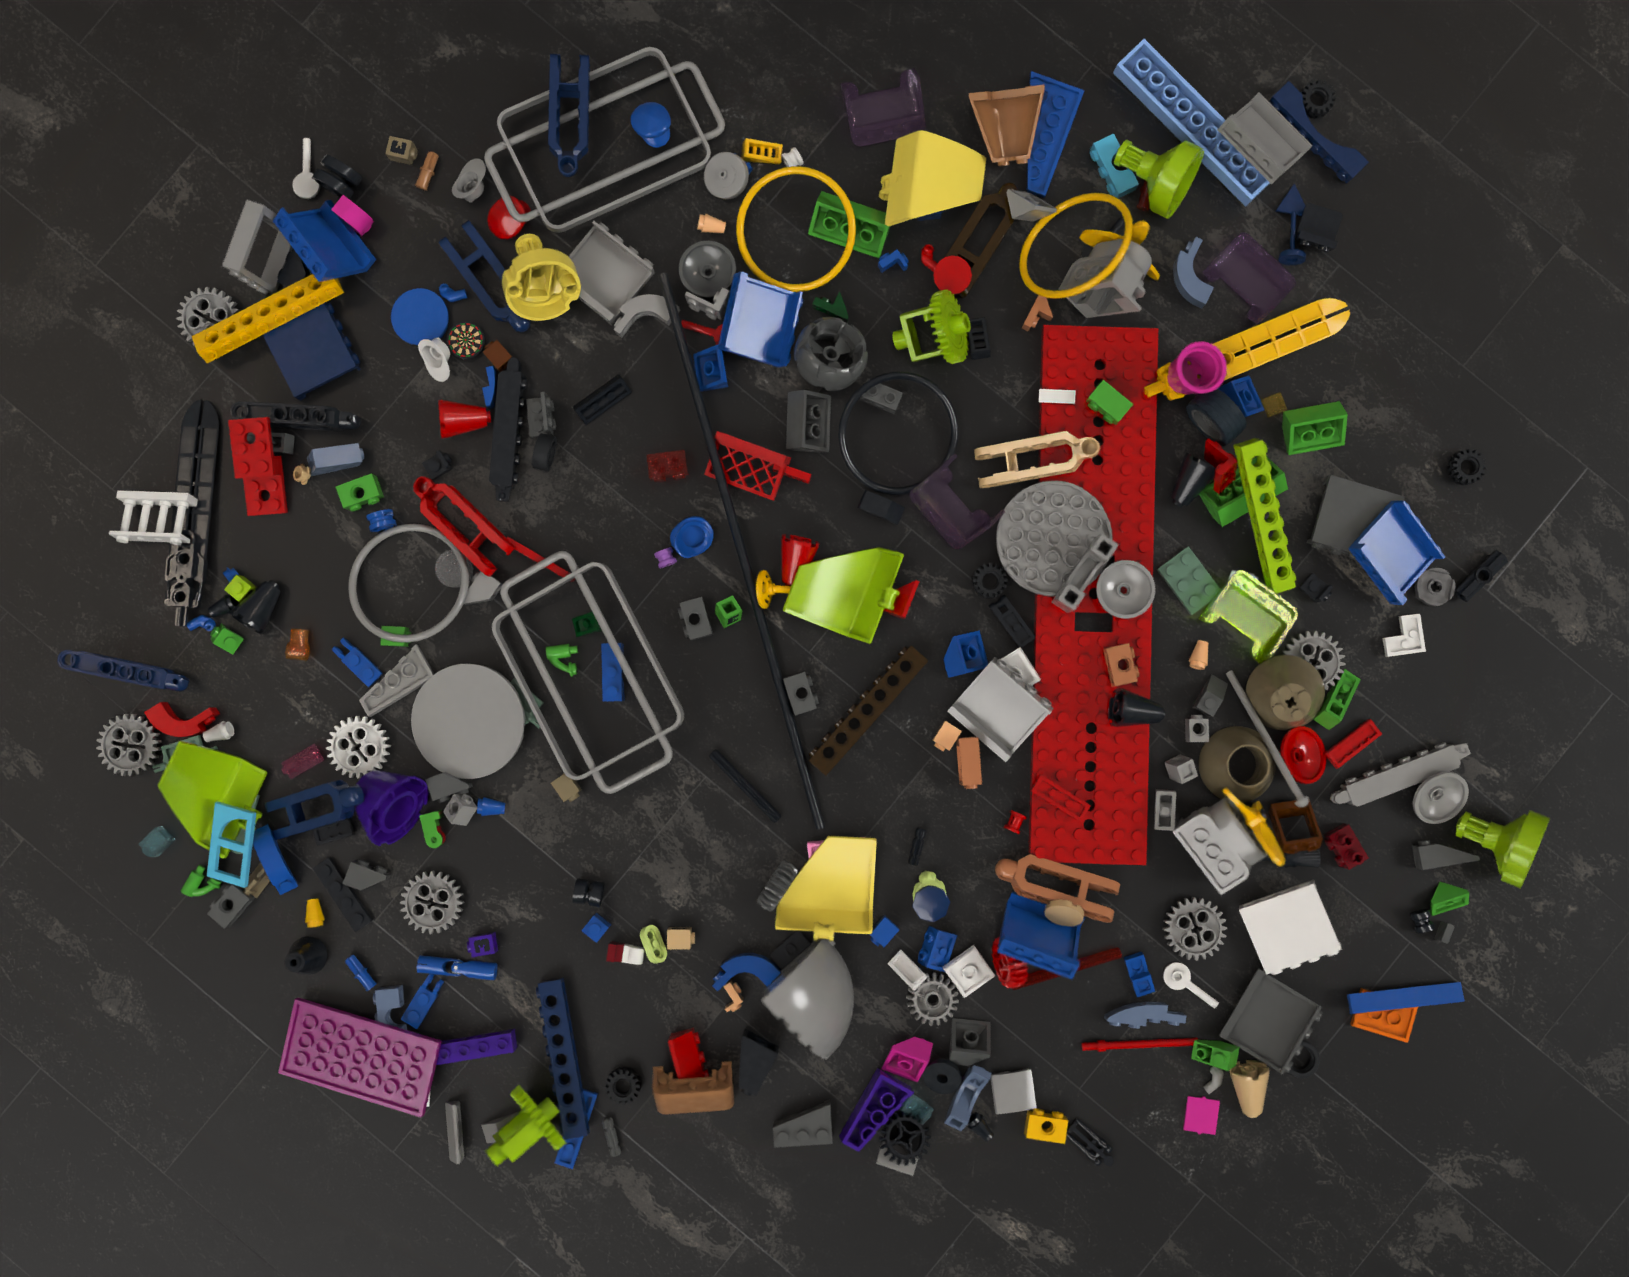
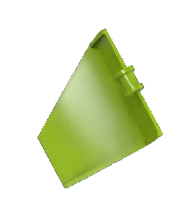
[783,547,904,644]

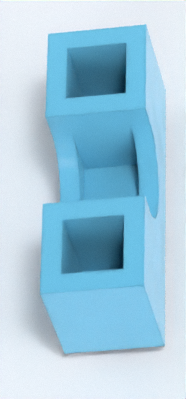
[1090,134,1139,198]

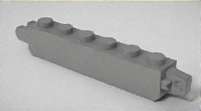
[1330,742,1471,806]

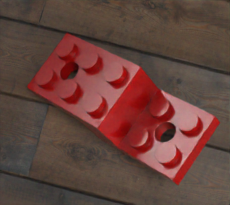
[228,417,288,516]

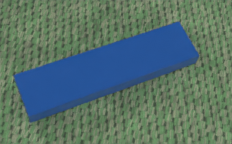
[554,1089,598,1169]

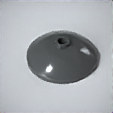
[679,241,736,298]

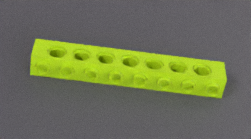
[1233,438,1296,594]

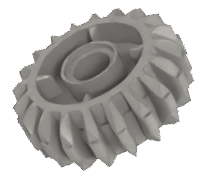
[906,972,959,1026]

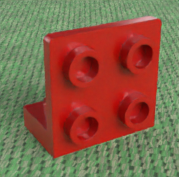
[1204,438,1238,494]

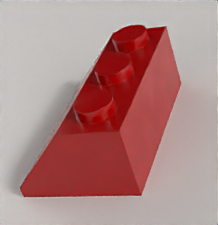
[668,1027,710,1079]

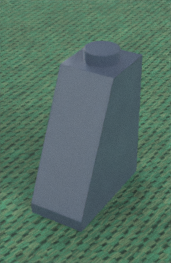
[307,443,364,476]

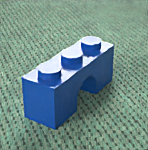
[601,643,624,702]

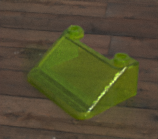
[1198,570,1298,663]

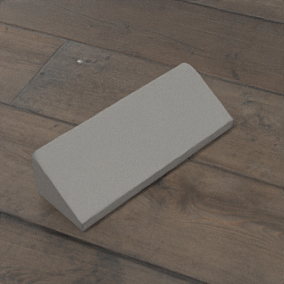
[445,1101,464,1164]

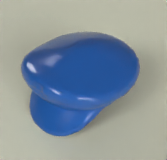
[631,102,671,148]
[670,516,714,558]

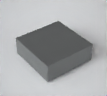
[1434,921,1454,944]

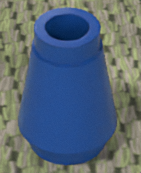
[477,797,505,816]

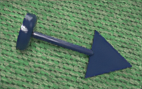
[1276,184,1306,265]

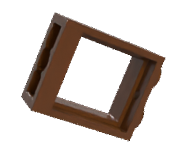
[1268,799,1323,854]

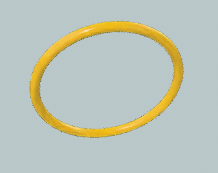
[736,166,856,292]
[1019,193,1133,298]

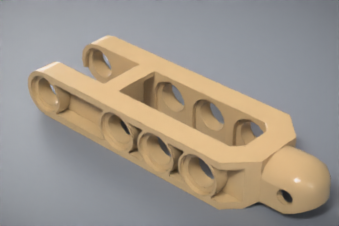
[974,431,1100,488]

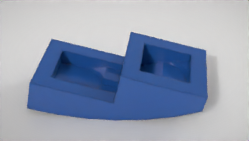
[482,366,498,409]
[1123,951,1155,997]

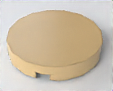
[1045,899,1084,927]

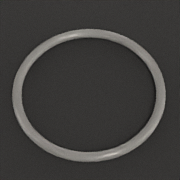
[348,524,469,643]

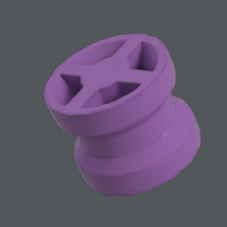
[654,547,677,569]

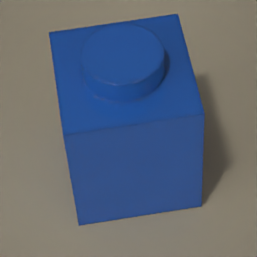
[582,913,611,943]
[870,915,899,947]

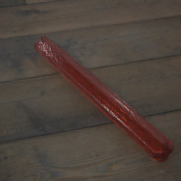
[1012,947,1122,990]

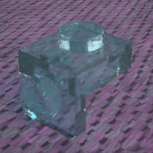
[900,1094,934,1125]

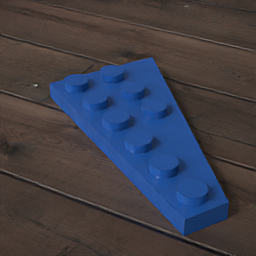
[1027,71,1084,198]

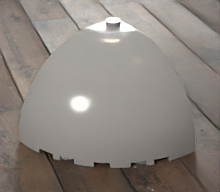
[762,939,854,1060]

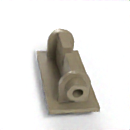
[243,862,270,898]

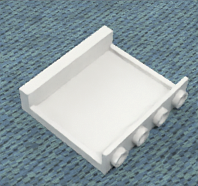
[1239,880,1341,975]

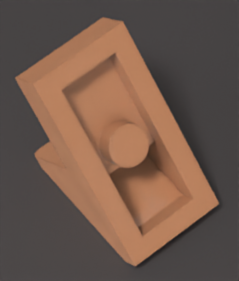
[1022,295,1053,331]

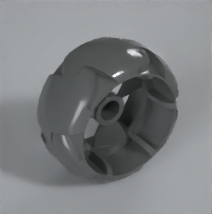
[794,317,868,391]

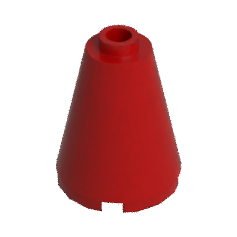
[438,400,491,439]
[781,534,820,586]

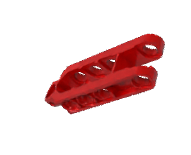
[413,476,515,577]

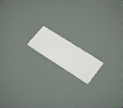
[1039,389,1076,404]

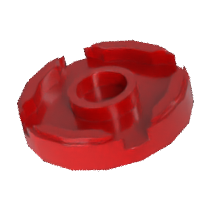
[933,256,972,295]

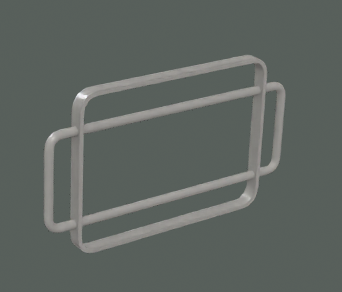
[484,47,725,233]
[492,551,684,794]

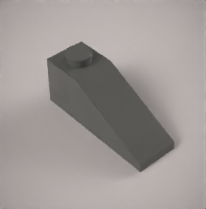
[1412,840,1480,870]

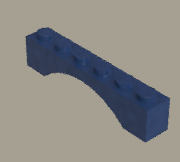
[1269,81,1369,183]

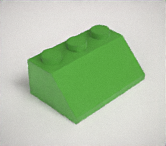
[1282,401,1348,455]

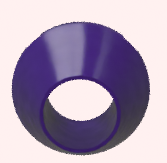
[355,770,429,846]

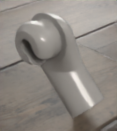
[1203,1066,1224,1094]

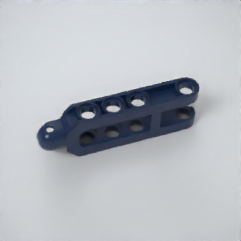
[548,54,590,177]
[438,220,531,332]
[57,650,190,691]
[264,779,364,840]

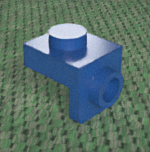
[878,249,909,273]

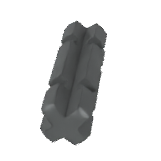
[602,1118,621,1157]

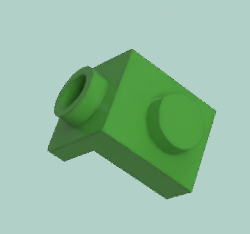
[210,623,244,655]

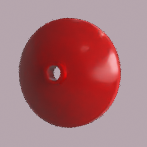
[1280,726,1326,784]

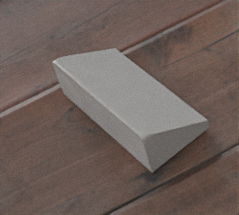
[876,1141,918,1176]

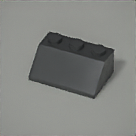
[786,390,831,453]

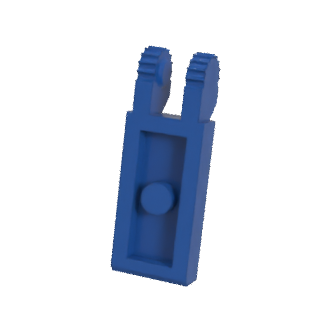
[332,638,383,687]
[401,974,444,1029]

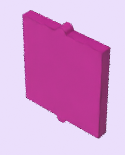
[1183,1096,1220,1135]

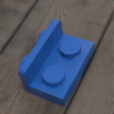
[918,926,957,972]

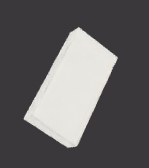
[887,949,928,991]

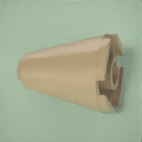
[1229,1060,1270,1118]

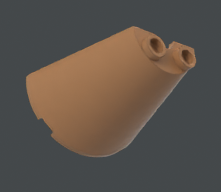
[969,85,1045,166]

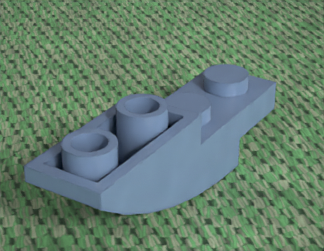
[1104,1001,1186,1029]

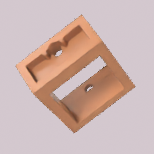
[956,737,982,789]

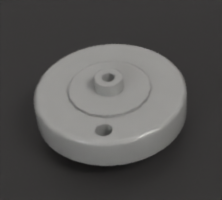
[704,152,749,199]

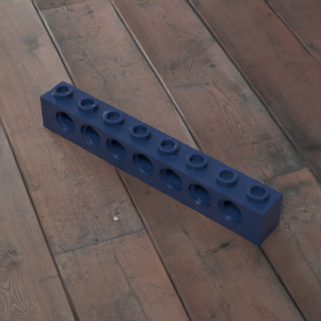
[536,977,590,1140]

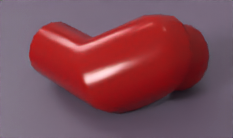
[921,244,938,272]

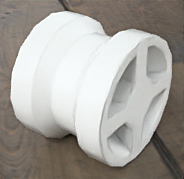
[781,147,804,167]

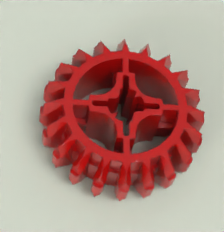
[991,937,1028,988]

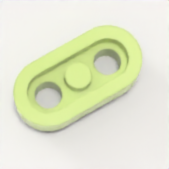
[640,925,667,964]

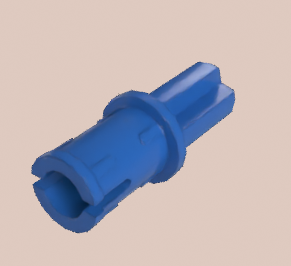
[345,955,377,991]

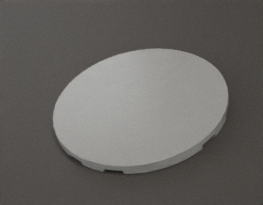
[996,481,1112,597]
[411,663,525,779]

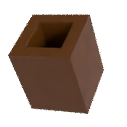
[483,340,512,372]

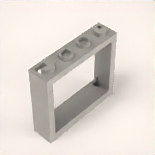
[222,200,293,295]

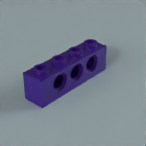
[436,1029,518,1065]

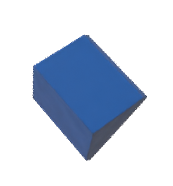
[693,345,728,392]

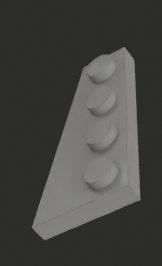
[359,644,434,717]

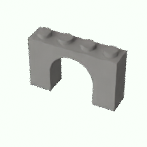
[1052,534,1118,613]

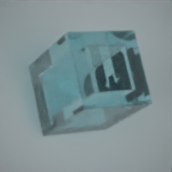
[139,826,175,858]

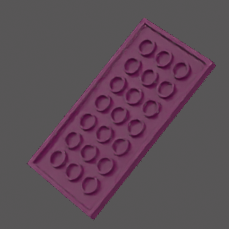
[278,998,442,1118]

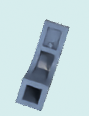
[1173,237,1214,309]
[944,1065,992,1131]

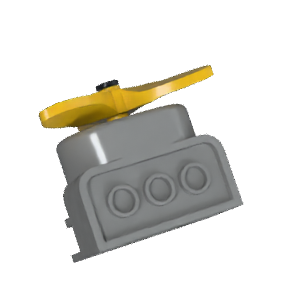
[1058,221,1160,318]
[1173,788,1285,895]

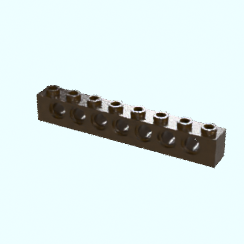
[809,645,928,776]

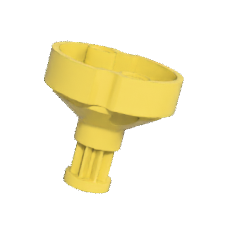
[502,234,581,321]

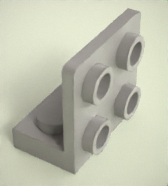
[685,287,730,320]

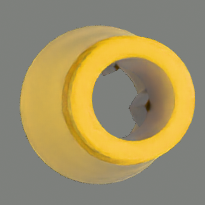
[305,899,325,928]

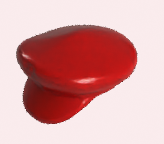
[487,196,531,239]

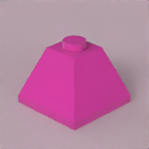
[881,1037,933,1083]

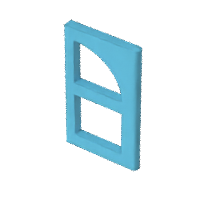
[207,802,256,888]

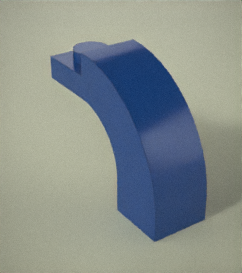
[253,824,298,895]
[712,953,781,992]

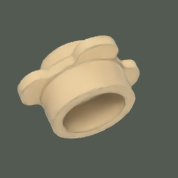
[293,464,311,485]

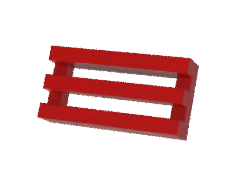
[773,464,811,484]

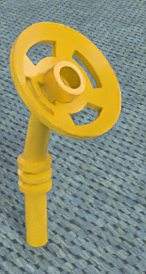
[756,570,791,609]

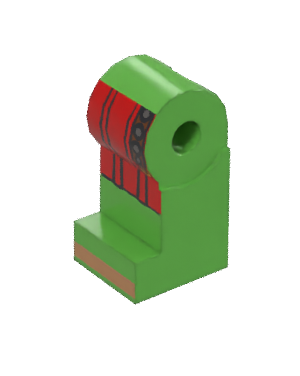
[419,810,446,848]

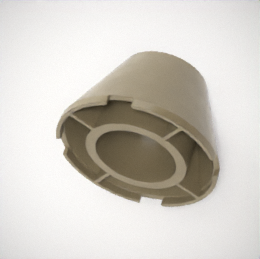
[1198,726,1276,803]

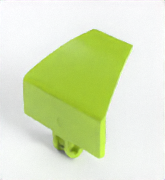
[158,741,267,858]

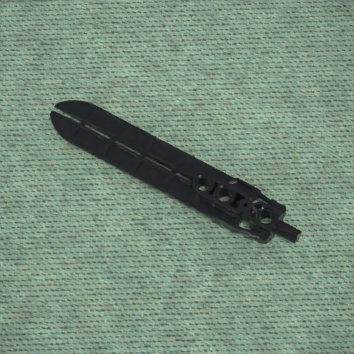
[164,400,220,627]

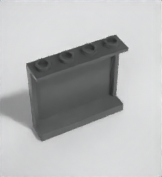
[1306,475,1405,560]
[1219,969,1323,1075]

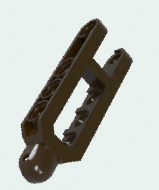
[933,183,1019,298]

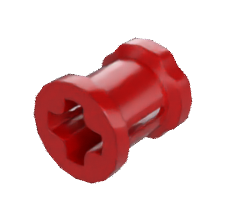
[1004,810,1027,834]

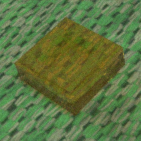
[1261,392,1288,418]

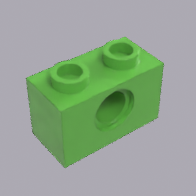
[336,473,384,512]

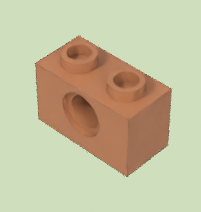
[1103,643,1139,687]

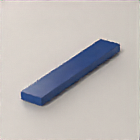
[1347,982,1465,1014]

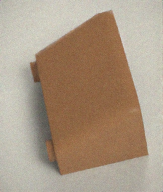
[653,1061,734,1114]

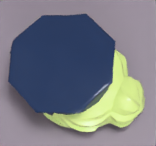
[912,871,950,922]

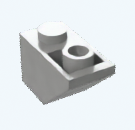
[464,572,503,605]

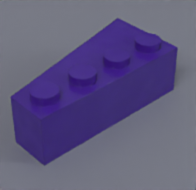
[839,1068,914,1152]

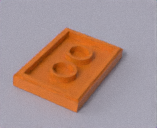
[1350,988,1418,1043]

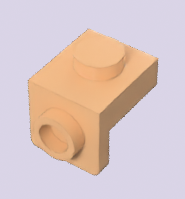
[723,979,744,1012]

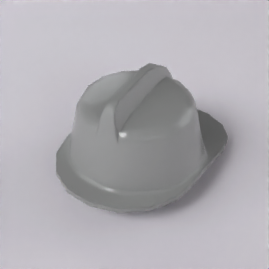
[452,158,486,203]

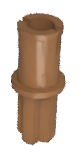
[415,151,439,191]

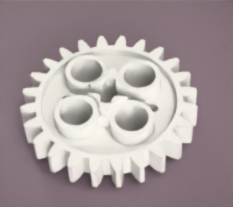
[326,716,391,779]

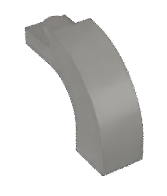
[614,294,680,338]

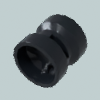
[1410,909,1435,933]

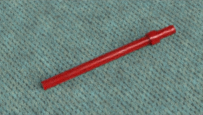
[1081,1038,1198,1052]

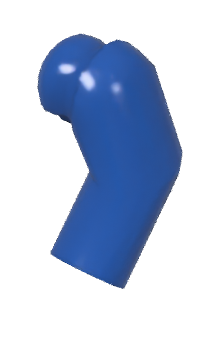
[439,284,468,302]
[187,615,216,631]

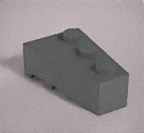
[773,1099,833,1148]

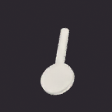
[293,138,320,199]
[1163,962,1219,1008]

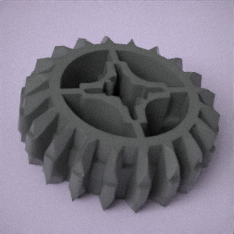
[757,860,797,912]

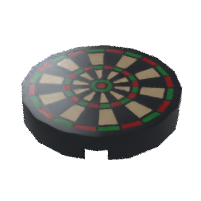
[447,321,486,360]

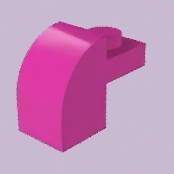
[331,195,374,236]

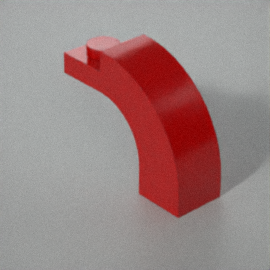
[144,702,220,737]

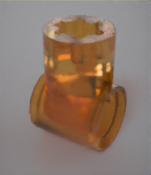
[285,629,310,661]

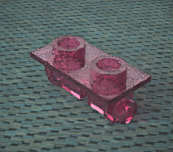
[281,744,324,779]

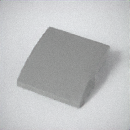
[990,1068,1037,1114]

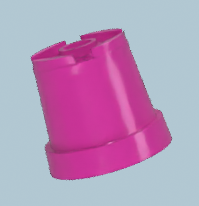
[1167,342,1227,395]

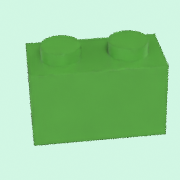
[1086,380,1133,425]

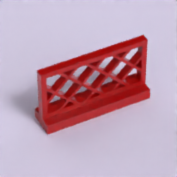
[704,431,791,501]

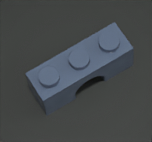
[373,985,407,1030]

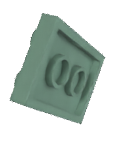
[1156,546,1223,615]

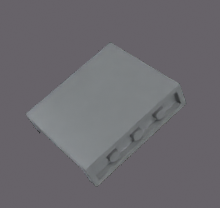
[1217,92,1312,184]
[568,221,655,325]
[947,657,1053,762]

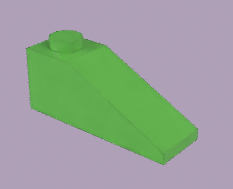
[1313,669,1361,730]

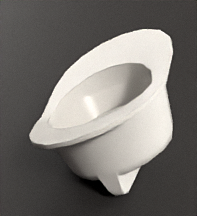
[418,337,450,382]

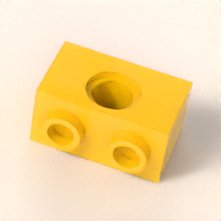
[1024,1108,1068,1144]

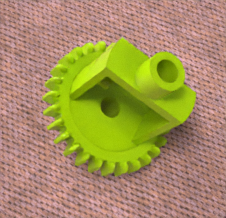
[892,289,971,364]
[485,1085,566,1166]

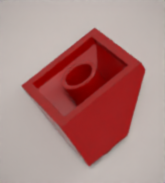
[883,580,920,619]

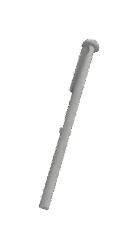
[1226,670,1309,807]

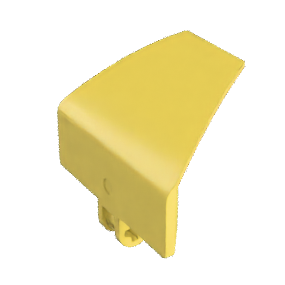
[879,130,986,226]
[775,836,877,941]

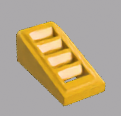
[742,138,783,164]

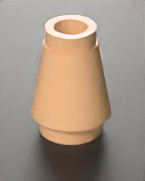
[697,213,726,233]
[1189,640,1209,670]

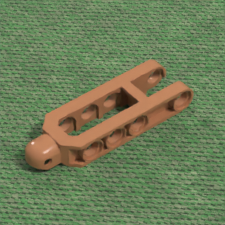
[995,854,1120,923]

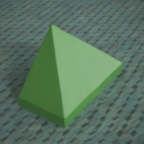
[1430,882,1469,916]

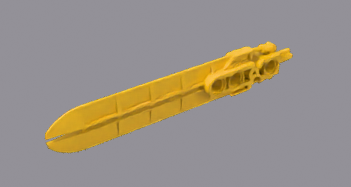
[1144,298,1350,401]

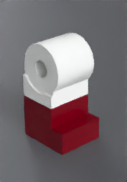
[606,941,645,964]

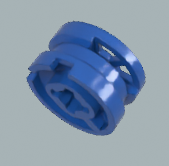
[366,509,397,532]

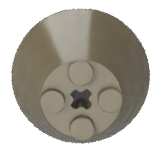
[1245,655,1325,731]

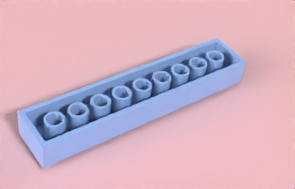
[1113,39,1270,207]

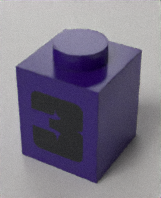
[467,932,498,957]

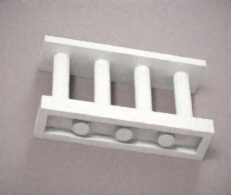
[109,491,198,545]

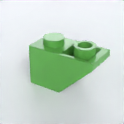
[1191,1040,1239,1071]

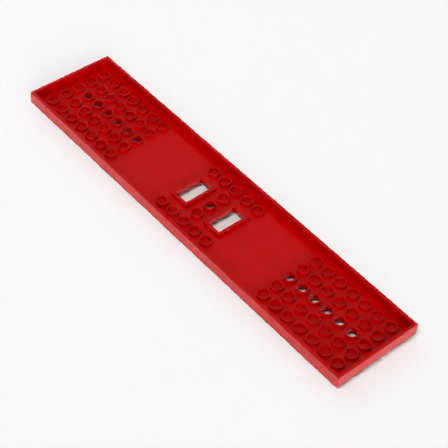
[1029,325,1158,865]

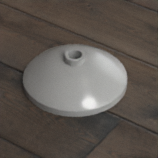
[1096,560,1155,619]
[1413,771,1469,824]

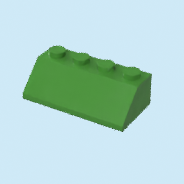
[808,191,890,258]
[1199,456,1288,527]

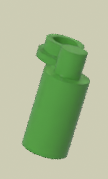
[546,644,578,677]
[181,865,222,897]

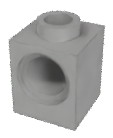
[1185,715,1209,742]
[1165,754,1198,784]
[443,794,477,826]

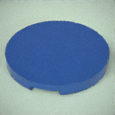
[391,288,449,346]

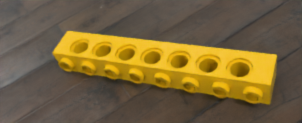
[192,274,344,363]

